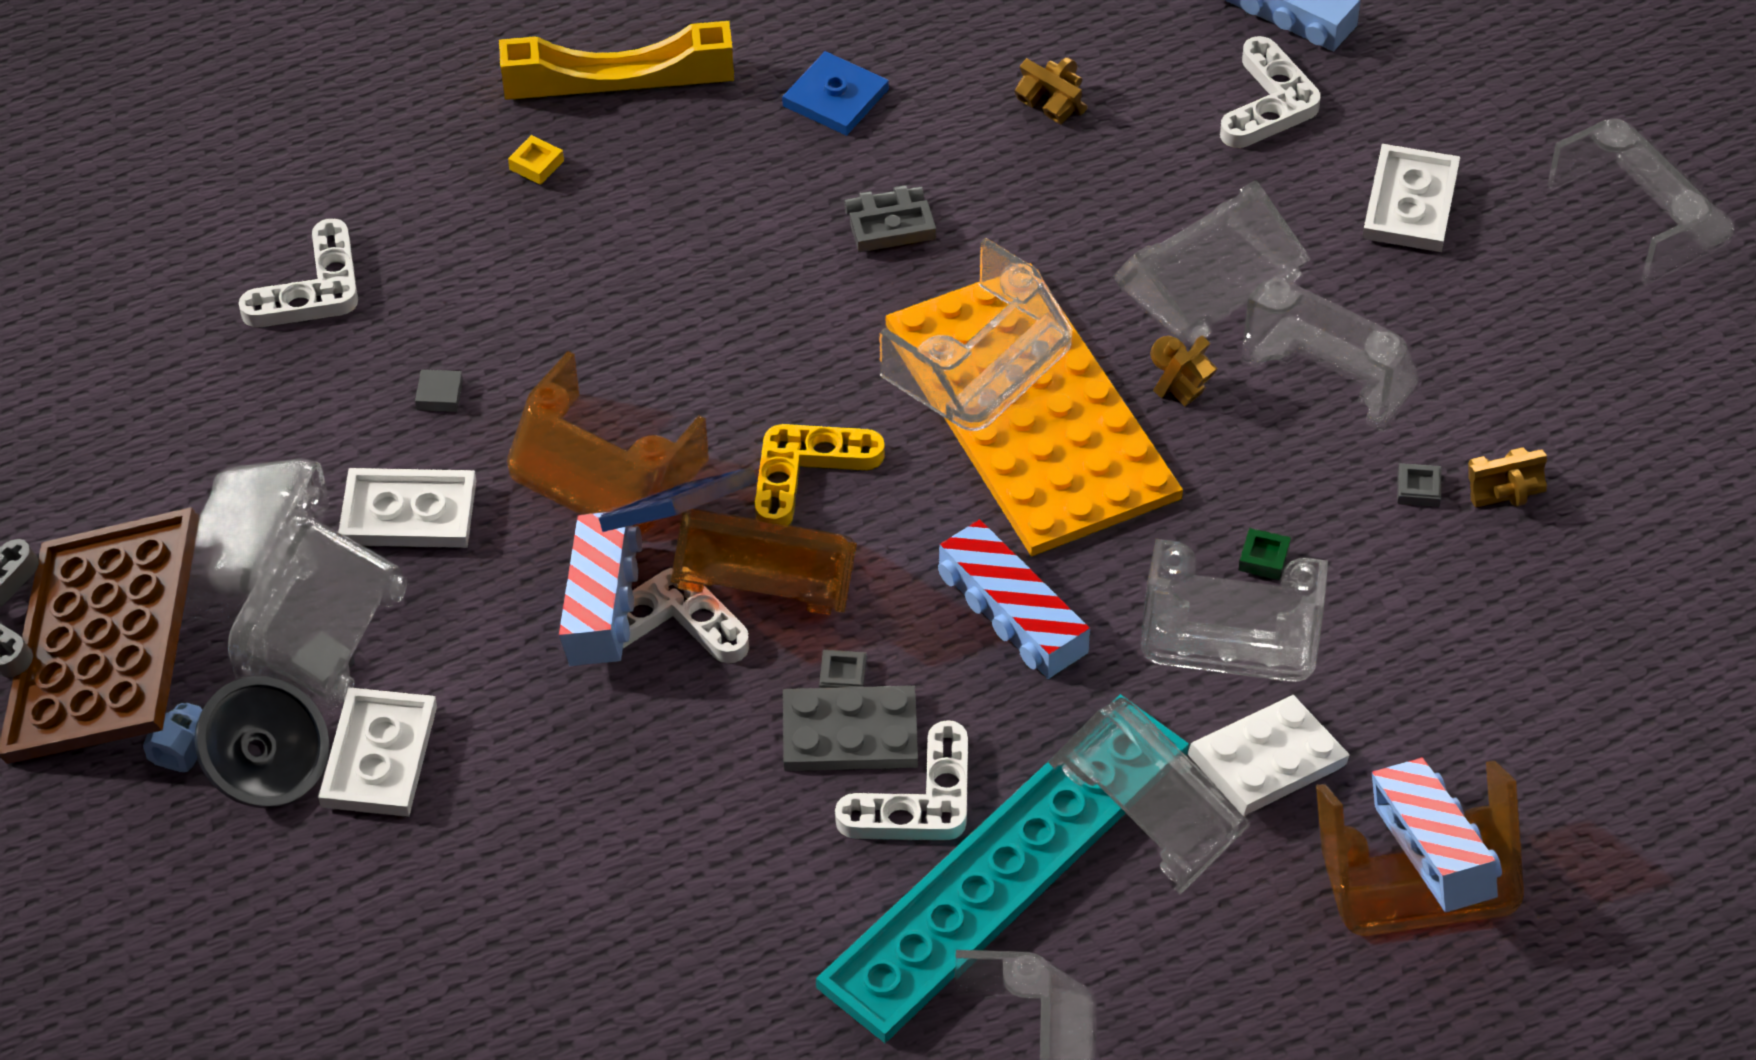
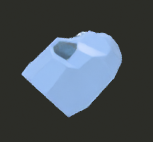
[143,703,202,772]

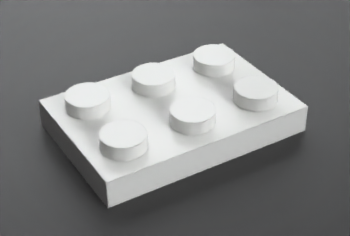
[1362,144,1460,252]
[338,468,476,548]
[318,687,437,817]
[1188,695,1349,816]

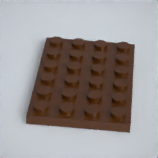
[0,507,200,764]

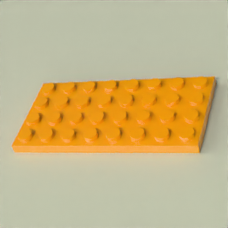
[886,263,1183,556]

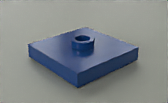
[782,51,889,136]

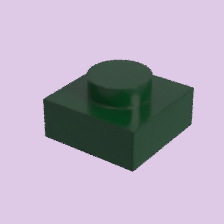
[1238,528,1291,580]

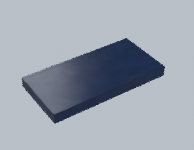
[598,467,757,532]

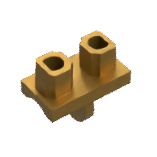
[1014,58,1088,125]
[1150,335,1218,407]
[1468,447,1547,508]

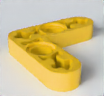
[755,424,885,531]

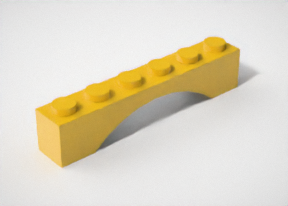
[499,21,734,100]

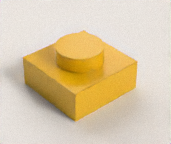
[508,135,564,185]

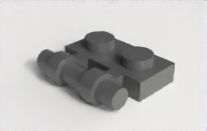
[844,185,936,253]

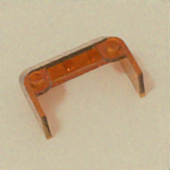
[507,351,709,536]
[670,508,857,615]
[1316,761,1524,936]

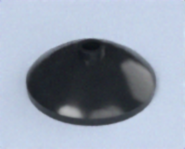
[195,676,329,808]

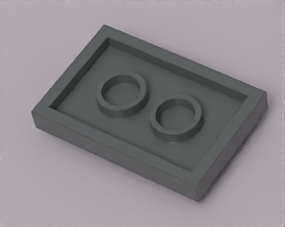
[783,686,918,771]

